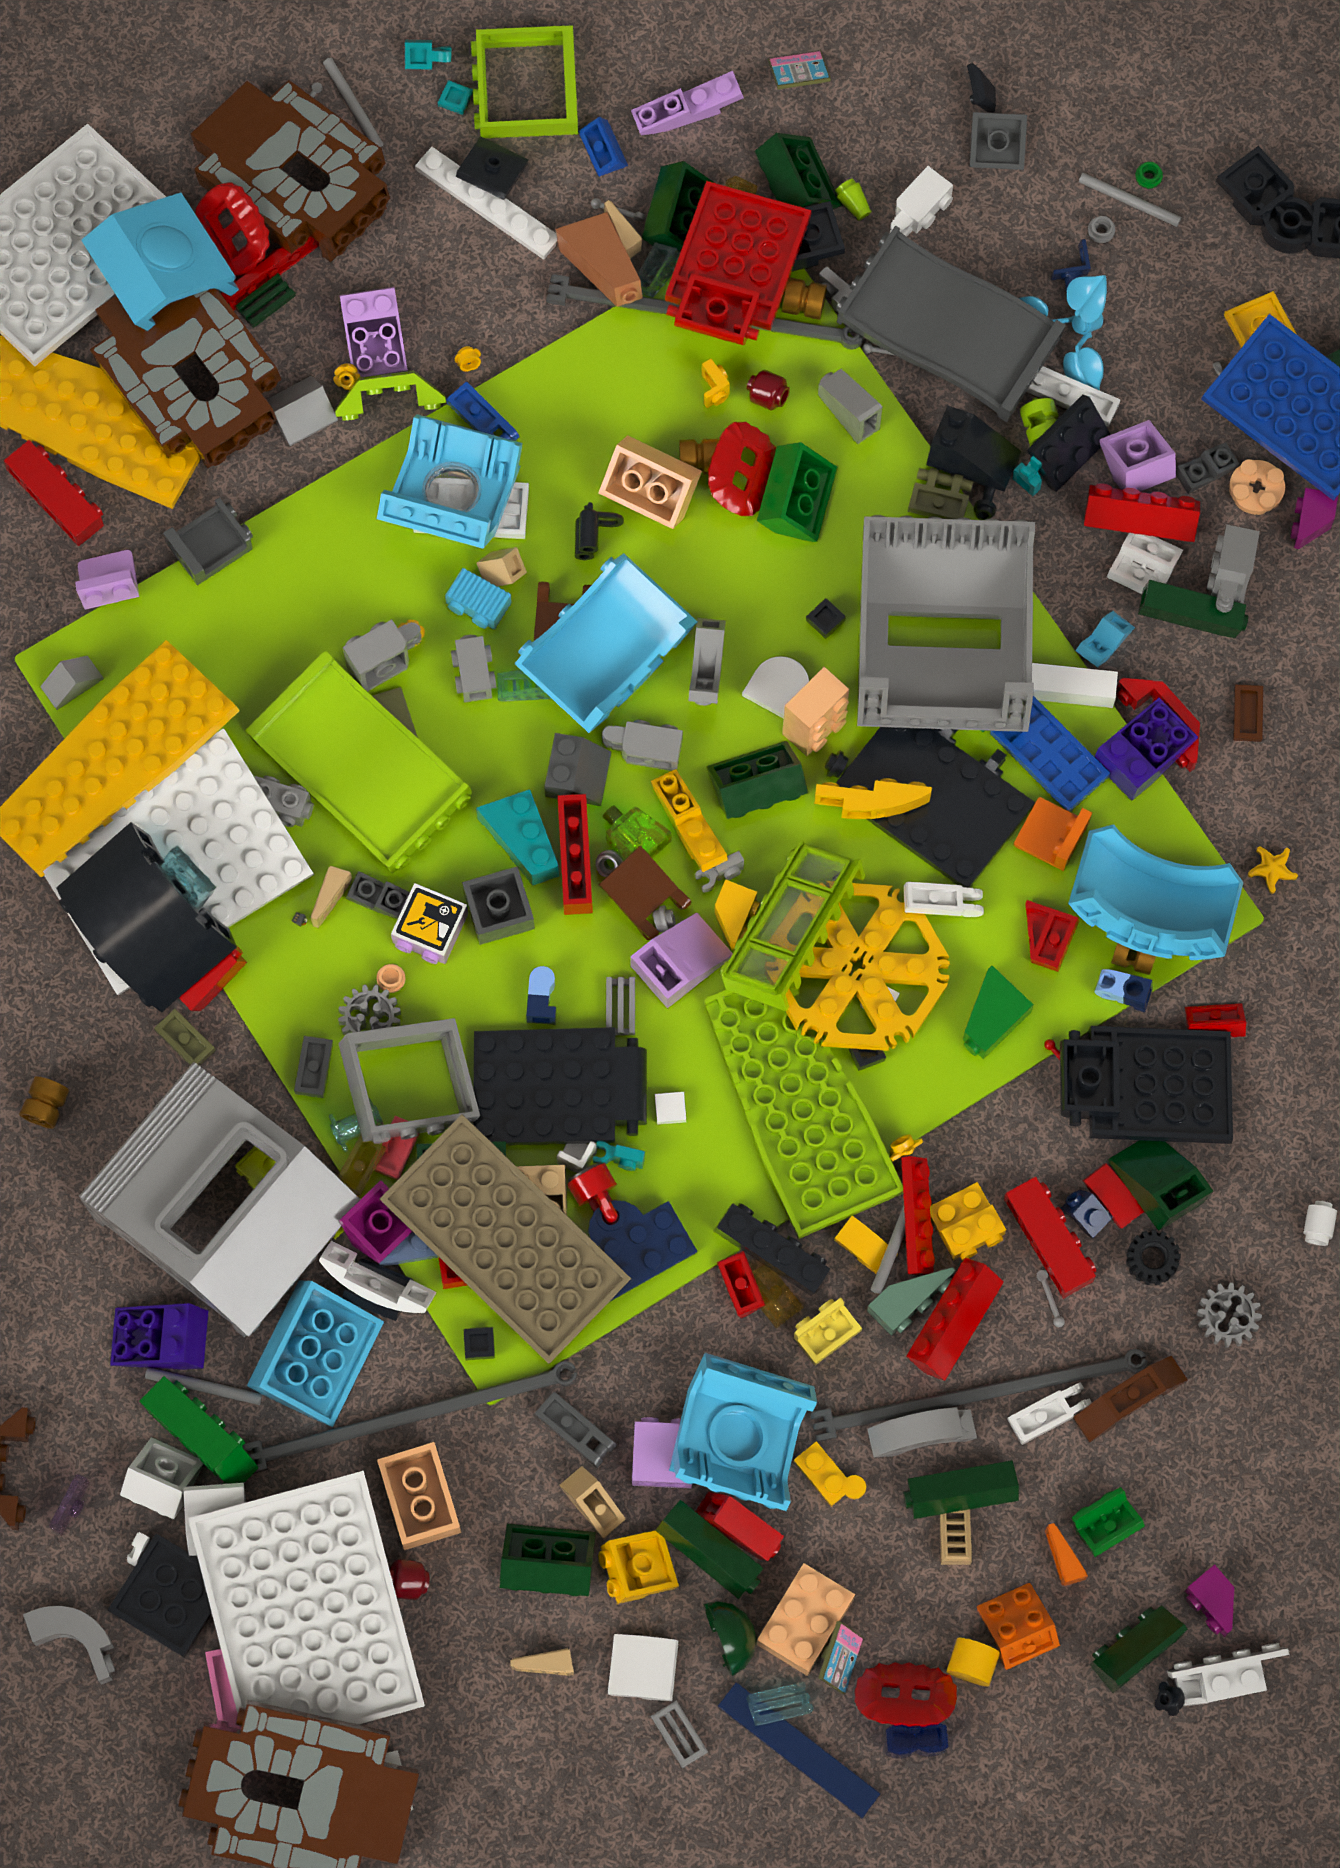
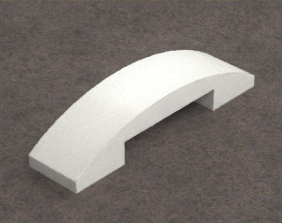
[319,1241,436,1313]

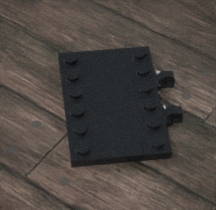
[836,727,1035,888]

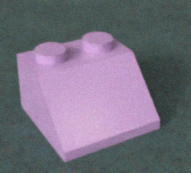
[1100,420,1176,491]

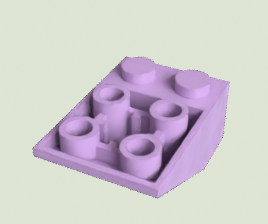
[340,287,407,377]
[631,913,733,1009]

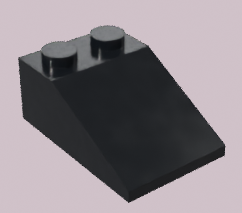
[926,406,1021,492]

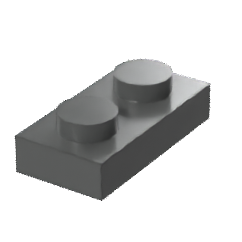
[294,1036,333,1098]

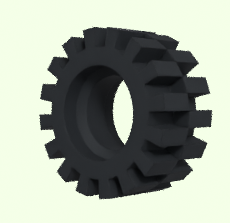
[1126,1229,1181,1285]

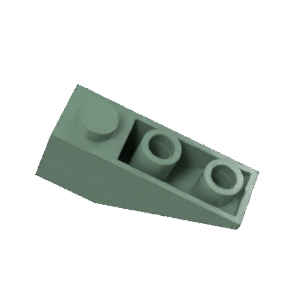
[867,1267,956,1336]

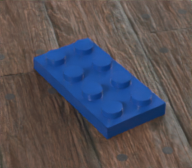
[990,696,1110,812]

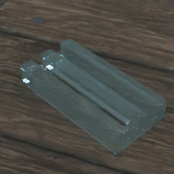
[746,1682,814,1726]

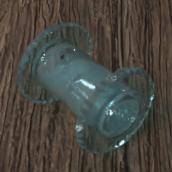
[329,1098,384,1152]

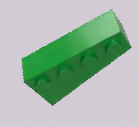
[139,1376,259,1484]

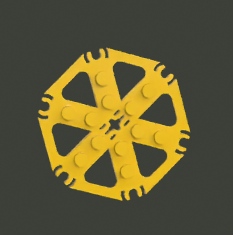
[765,881,950,1051]

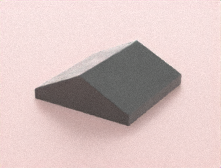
[970,112,1027,170]

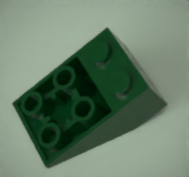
[1108,1140,1214,1231]

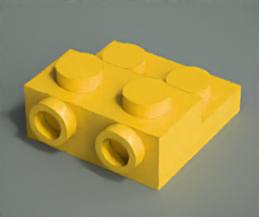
[930,1182,1006,1261]
[598,1531,679,1604]

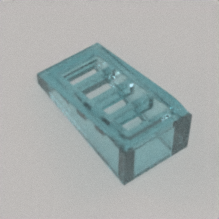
[638,243,680,297]
[497,670,552,701]

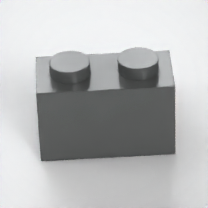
[545,733,611,806]

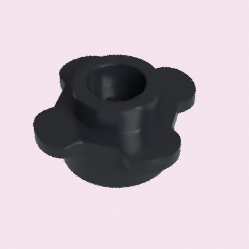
[1154,1681,1185,1716]

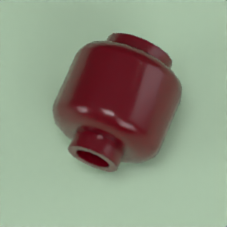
[747,370,790,410]
[389,1559,430,1600]

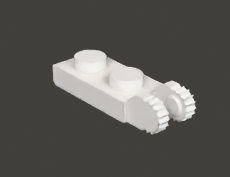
[904,882,984,917]
[1007,1382,1092,1445]

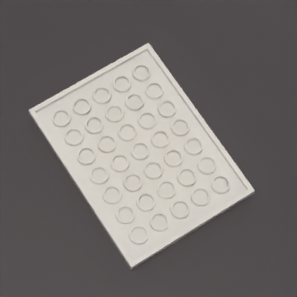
[0,124,166,366]
[43,728,314,995]
[188,1471,425,1725]

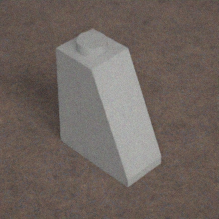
[818,369,882,444]

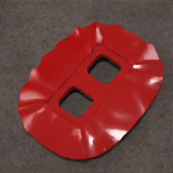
[195,182,270,277]
[708,422,776,516]
[855,1662,957,1727]

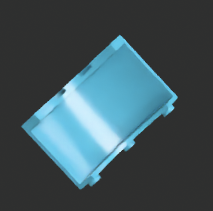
[515,553,698,733]
[1068,824,1243,960]

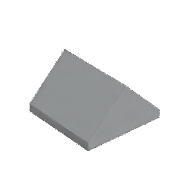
[266,376,338,446]

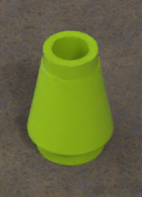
[835,178,872,221]

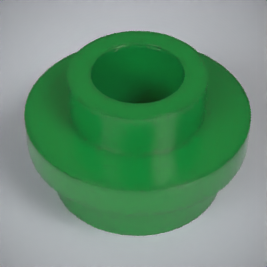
[1135,162,1163,189]

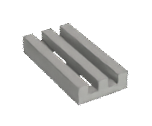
[606,977,635,1035]
[651,1700,708,1769]

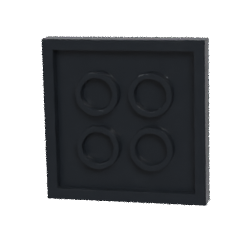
[108,1533,212,1658]

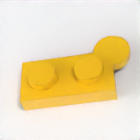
[793,1441,866,1507]

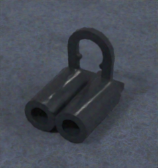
[575,502,624,560]

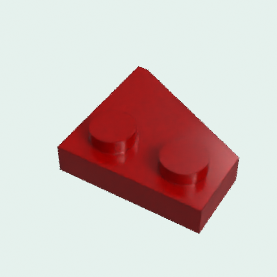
[1025,900,1079,972]

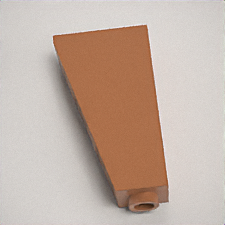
[555,212,643,307]

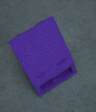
[1095,698,1198,801]
[110,1303,209,1370]

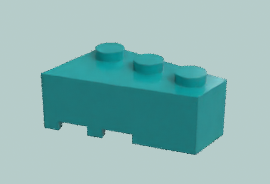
[476,789,560,886]

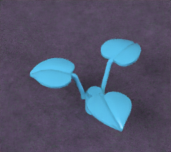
[1019,275,1107,390]

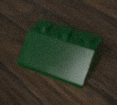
[755,133,842,209]
[642,161,715,255]
[706,741,808,819]
[499,1524,596,1597]
[1090,1605,1188,1693]

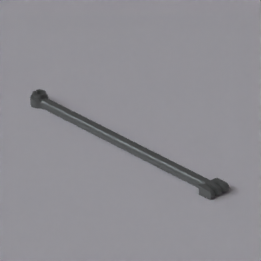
[546,274,863,350]
[810,1349,1148,1442]
[242,1361,577,1474]

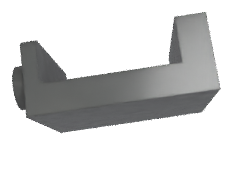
[163,497,253,586]

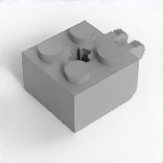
[1206,525,1260,613]
[343,619,422,692]

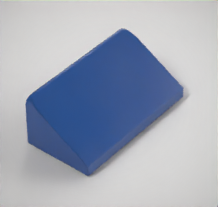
[578,117,628,176]

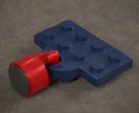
[567,1162,698,1302]

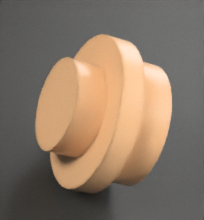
[376,964,406,993]

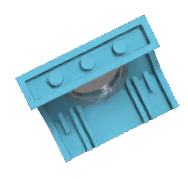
[377,414,523,549]

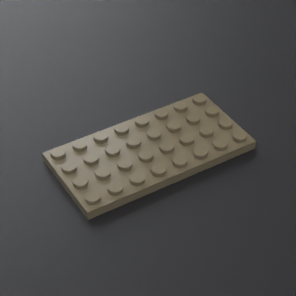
[380,1114,632,1364]

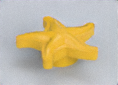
[1248,846,1298,894]

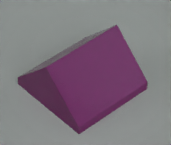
[339,1180,412,1263]

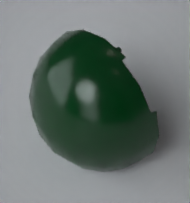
[703,1601,757,1676]

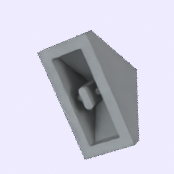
[41,656,104,710]

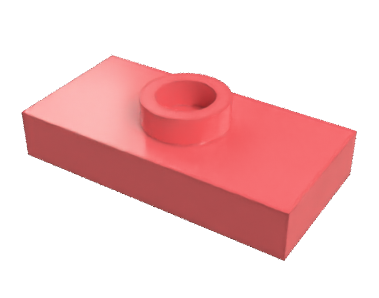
[372,1116,420,1180]

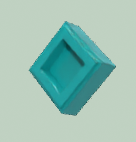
[438,80,473,115]

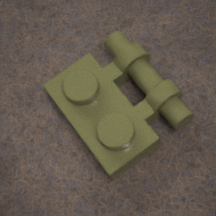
[908,468,973,519]

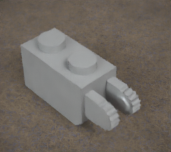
[602,720,683,771]

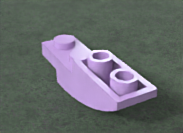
[631,71,744,135]

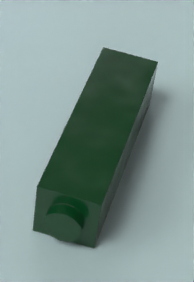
[1138,580,1248,638]
[903,1460,1019,1519]
[655,1499,764,1600]

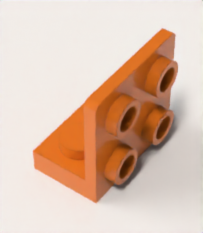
[1014,797,1092,871]
[977,1583,1060,1670]

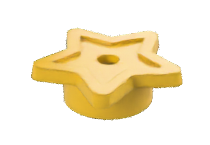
[889,1134,923,1161]

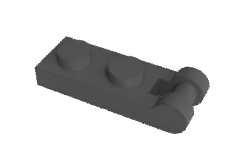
[535,1392,617,1468]

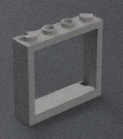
[338,1018,480,1144]

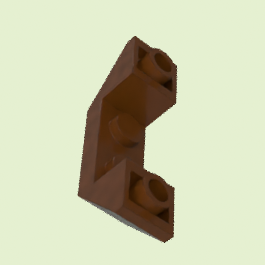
[1073,1355,1188,1443]
[0,1407,36,1530]

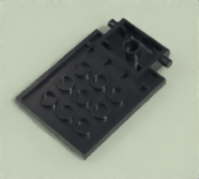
[1060,1026,1233,1144]
[473,1027,647,1146]

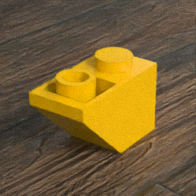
[714,879,760,950]

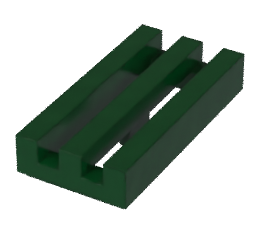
[235,274,296,328]

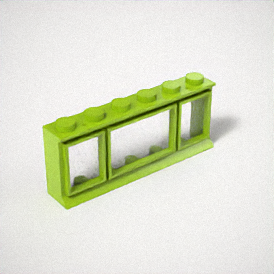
[721,840,865,1011]

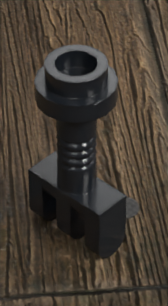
[974,483,996,520]

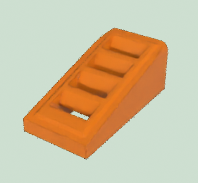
[1045,1523,1088,1586]

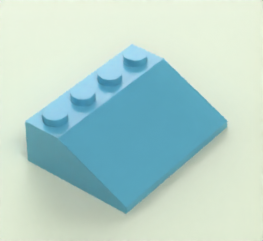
[247,1281,384,1427]

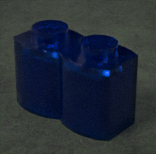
[884,1723,948,1759]

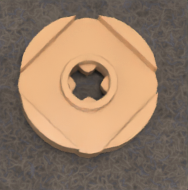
[1229,459,1285,515]

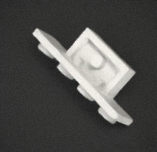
[1167,1643,1289,1702]

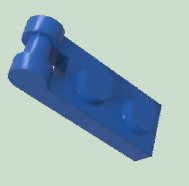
[446,381,520,441]

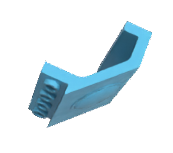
[81,193,239,331]
[669,1353,817,1511]

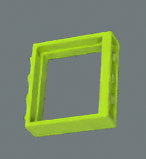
[471,25,578,138]

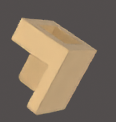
[476,547,527,587]

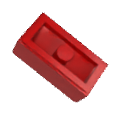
[1185,1003,1246,1037]
[717,1251,765,1318]

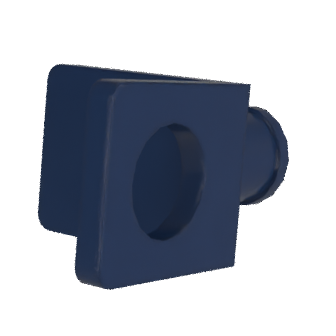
[1051,239,1091,293]

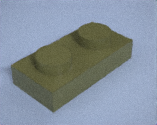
[154,1009,216,1066]

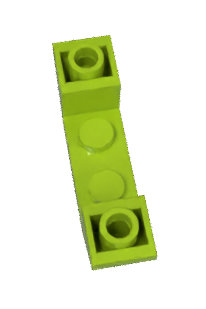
[335,370,446,421]

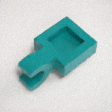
[405,40,452,69]
[1012,456,1042,496]
[592,1141,645,1171]

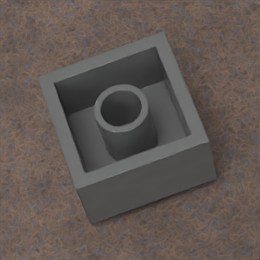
[462,866,535,945]

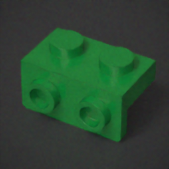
[1072,1487,1145,1557]

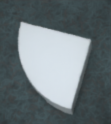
[127,1532,151,1566]

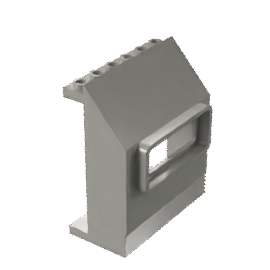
[857,515,1035,732]
[79,1062,360,1338]

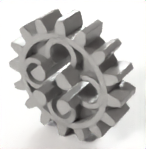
[338,985,401,1035]
[1197,1282,1262,1348]

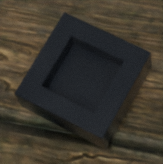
[806,598,846,639]
[848,1032,886,1071]
[463,1327,495,1360]

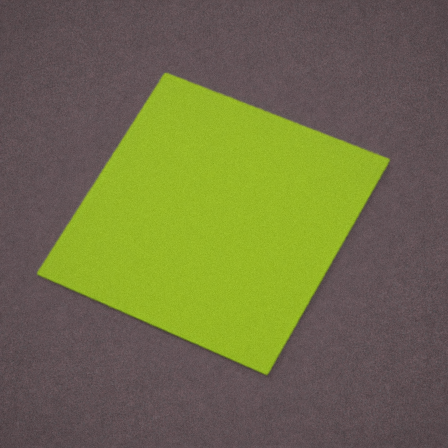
[15,269,1264,1406]

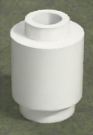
[1303,1201,1337,1246]

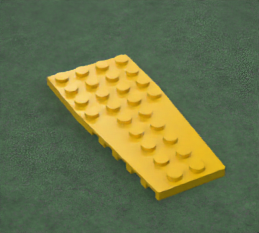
[0,335,200,509]
[0,640,239,877]

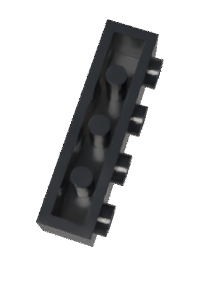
[713,1203,830,1296]

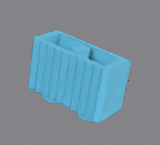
[445,568,512,630]

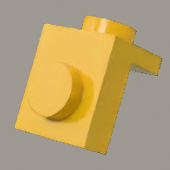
[702,358,730,408]

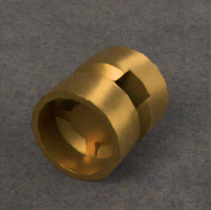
[782,277,827,320]
[679,439,718,475]
[1111,943,1156,975]
[19,1076,69,1129]

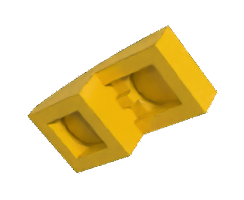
[834,1216,898,1274]

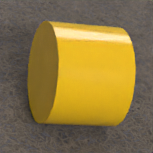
[946,1638,1000,1687]

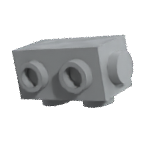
[451,635,496,702]
[254,776,314,827]

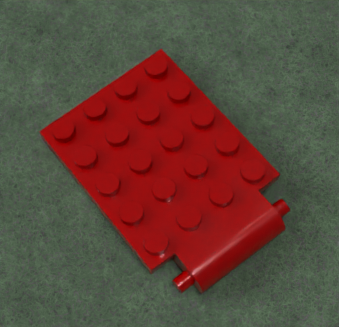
[665,181,811,346]

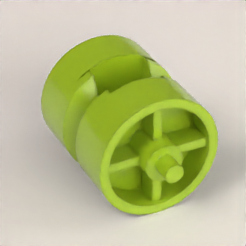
[1020,398,1058,446]

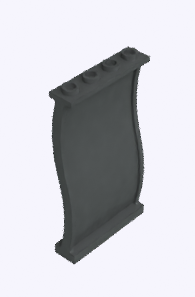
[836,225,1066,422]

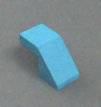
[1076,611,1135,668]

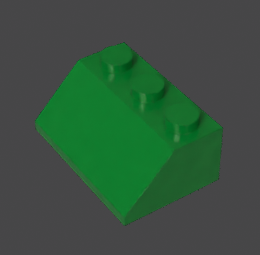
[757,442,838,542]

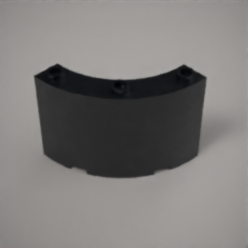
[56,822,237,1012]

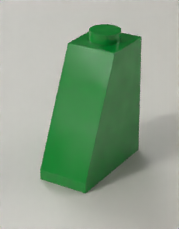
[963,966,1034,1059]

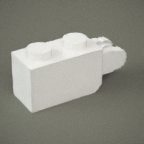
[890,166,953,237]

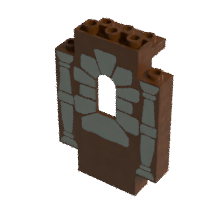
[191,80,390,262]
[90,288,282,469]
[178,1700,419,1868]

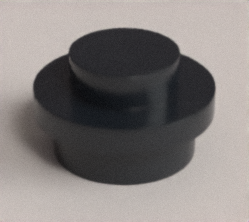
[824,750,849,778]

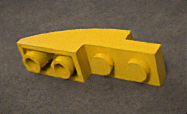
[651,769,728,872]
[814,778,932,819]

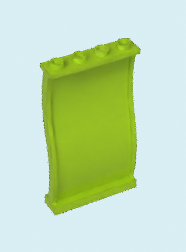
[245,650,472,874]

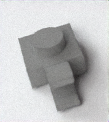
[695,851,744,893]

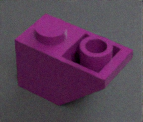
[1290,488,1338,549]
[1185,1564,1235,1637]

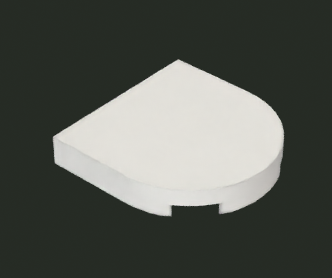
[742,657,809,719]

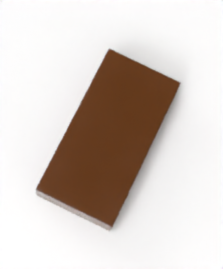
[1233,684,1263,742]

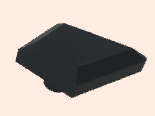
[967,63,996,113]

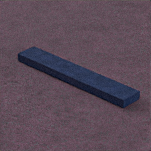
[718,1682,880,1819]

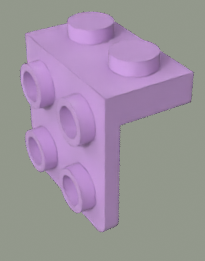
[75,550,139,610]

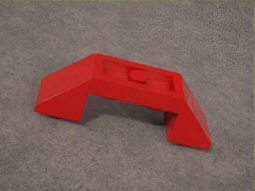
[1116,678,1200,772]

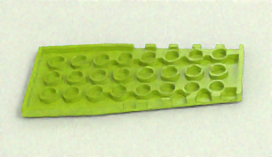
[705,972,903,1239]

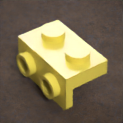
[794,1298,862,1365]

